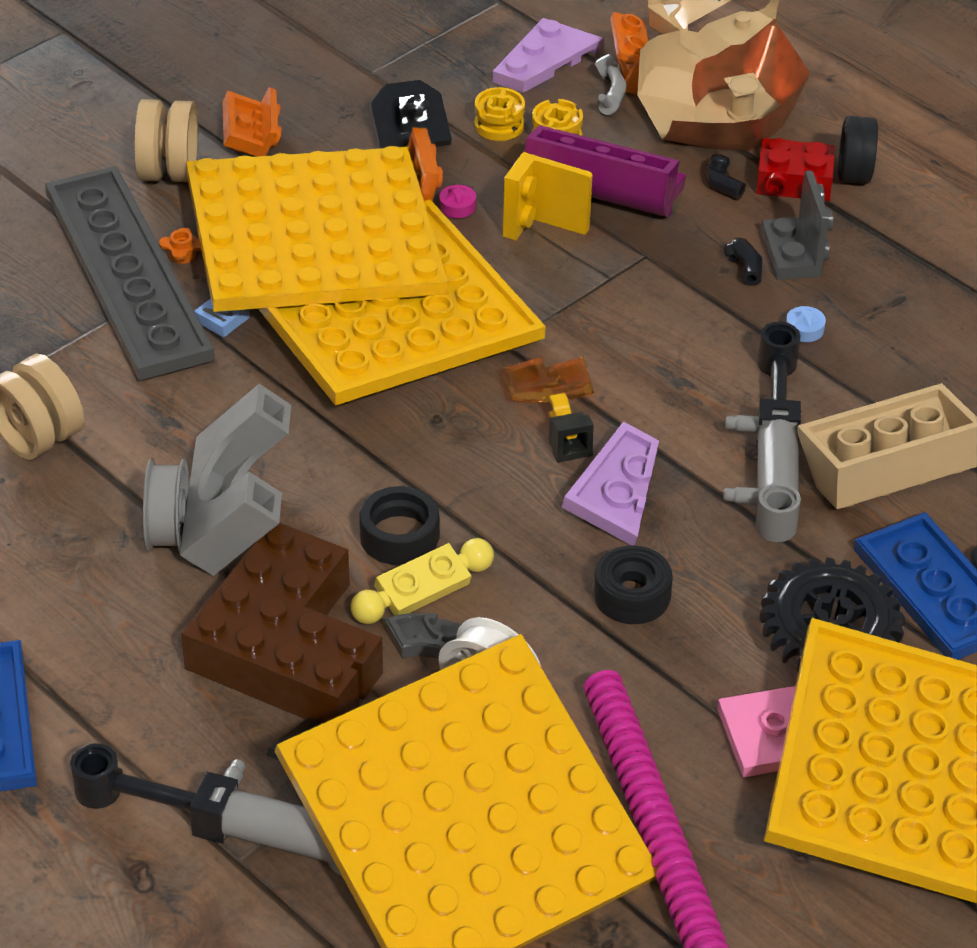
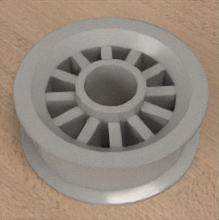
[143,458,189,552]

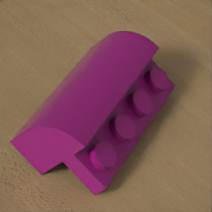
[525,125,686,217]

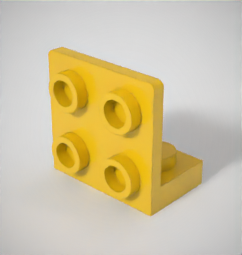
[503,152,593,240]

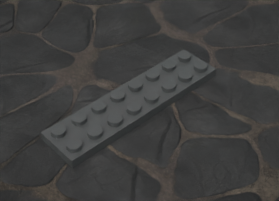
[45,165,215,381]

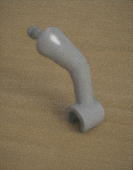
[595,54,627,116]

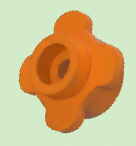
[159,228,201,264]

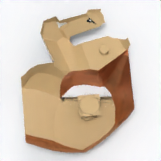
[637,0,810,151]

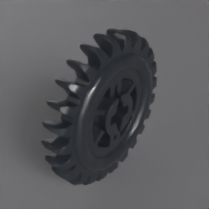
[759,557,905,672]

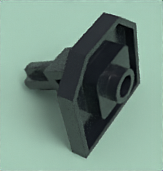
[370,80,452,149]

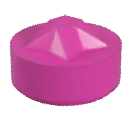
[439,185,476,218]

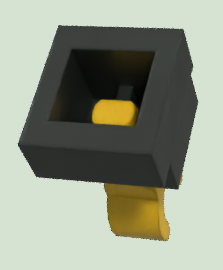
[548,393,594,462]

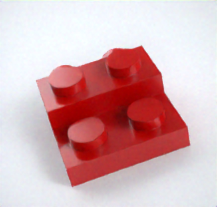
[756,138,835,201]

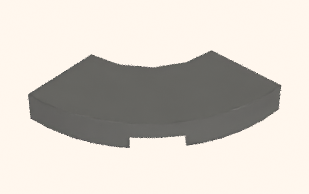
[384,613,464,659]

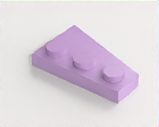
[492,18,604,93]
[562,422,659,545]

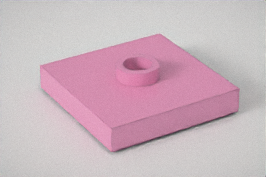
[717,686,796,778]

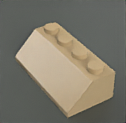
[797,383,977,510]

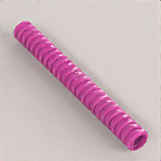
[583,670,729,948]

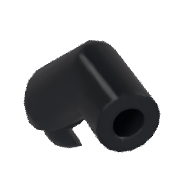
[705,153,746,200]
[724,237,763,286]

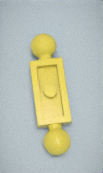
[350,538,494,624]

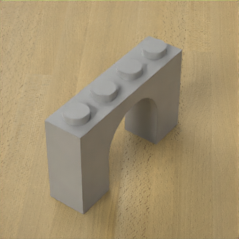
[180,384,291,576]

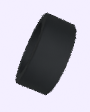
[359,486,440,565]

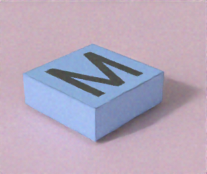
[194,299,250,338]

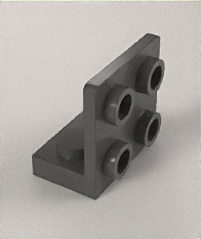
[761,171,833,280]

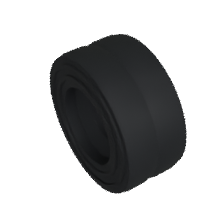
[838,116,878,184]
[594,545,673,624]

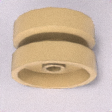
[135,99,198,183]
[0,353,85,460]

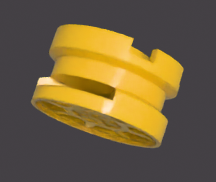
[474,87,525,141]
[532,99,583,136]

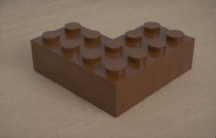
[181,523,383,723]

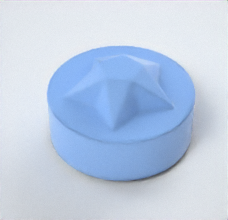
[786,306,826,342]

